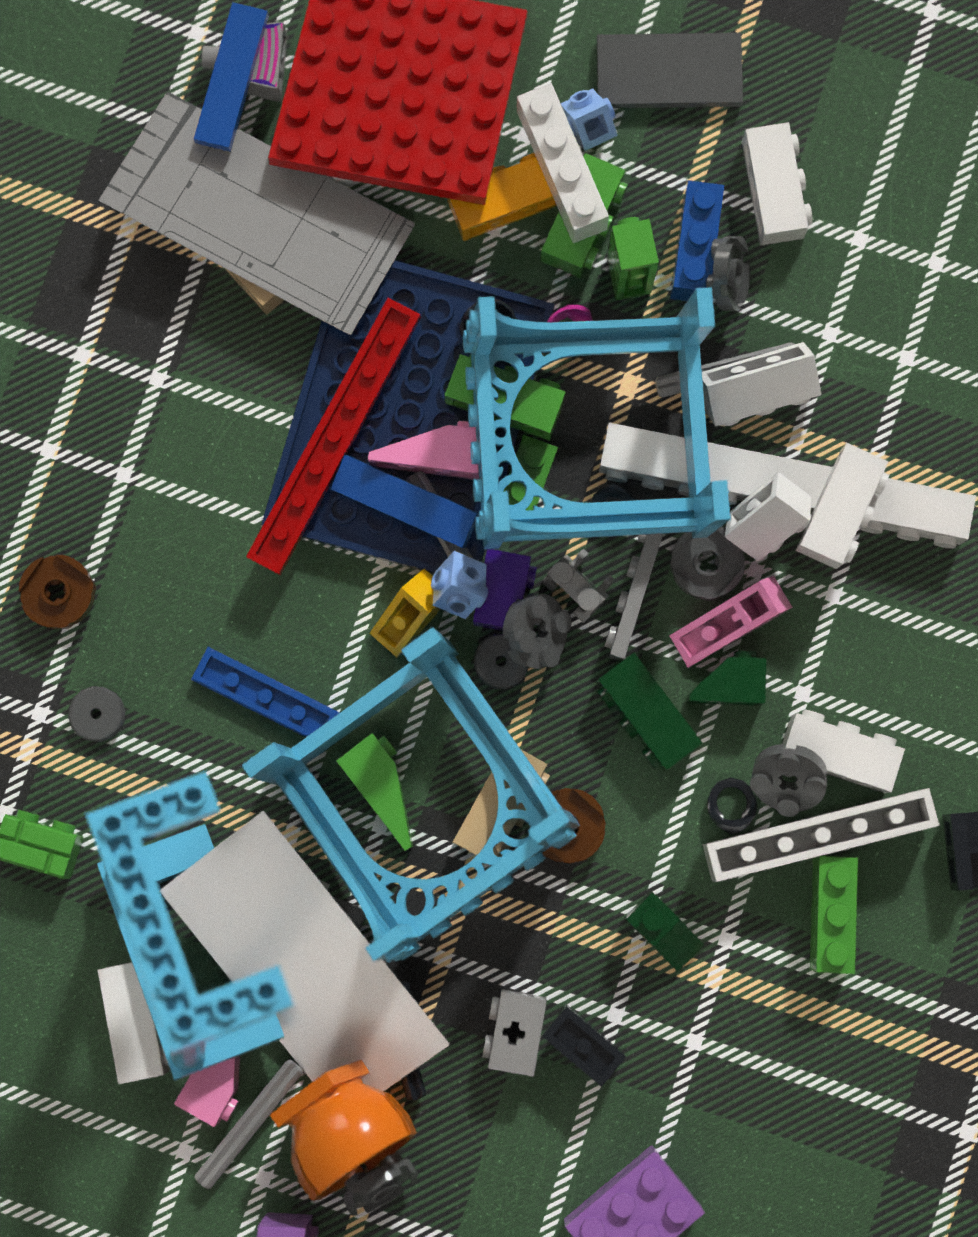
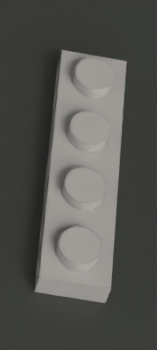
[604,534,663,662]

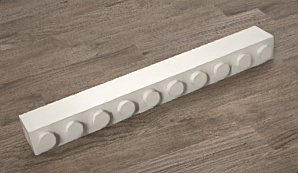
[599,423,976,548]

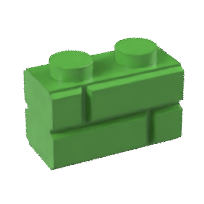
[0,809,83,879]

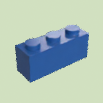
[670,180,725,301]

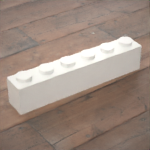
[703,788,939,882]

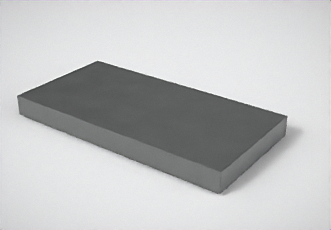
[597,33,743,108]

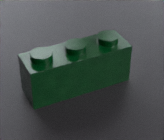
[596,652,702,772]

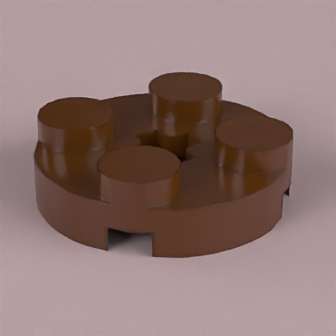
[19,555,96,629]
[543,788,606,863]

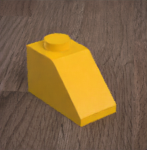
[370,569,440,657]

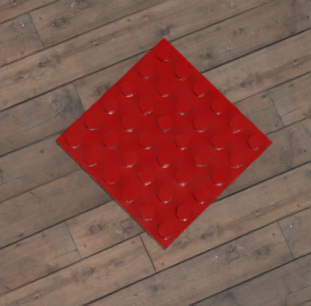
[268,0,528,205]

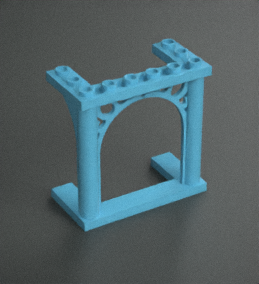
[463,288,730,549]
[242,627,580,963]
[86,771,294,1081]

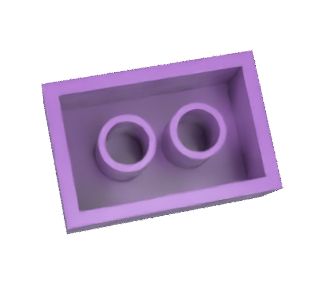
[564,1145,705,1237]

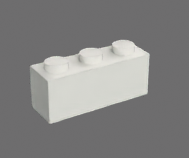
[742,122,812,245]
[702,342,821,426]
[795,443,889,569]
[782,709,905,793]
[98,962,170,1084]

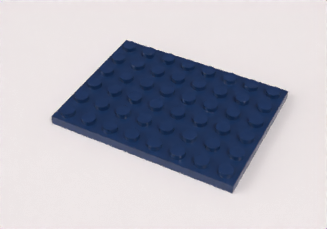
[261,260,555,574]

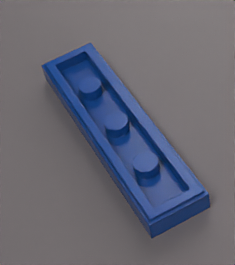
[194,2,269,152]
[331,455,479,548]
[191,647,340,737]

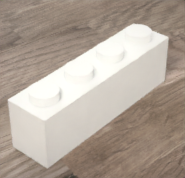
[517,83,609,243]

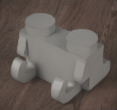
[541,549,615,623]

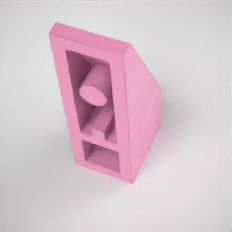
[368,421,479,480]
[670,575,793,668]
[174,1056,240,1127]

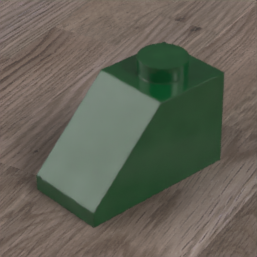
[687,651,766,706]
[624,891,704,972]

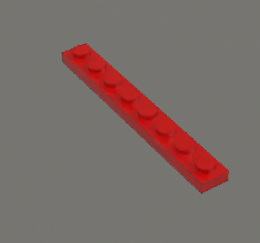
[246,298,421,576]

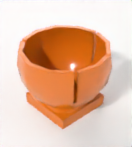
[270,1060,417,1201]

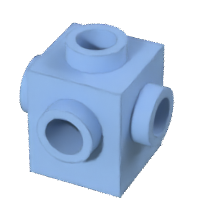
[561,88,618,151]
[431,551,488,619]

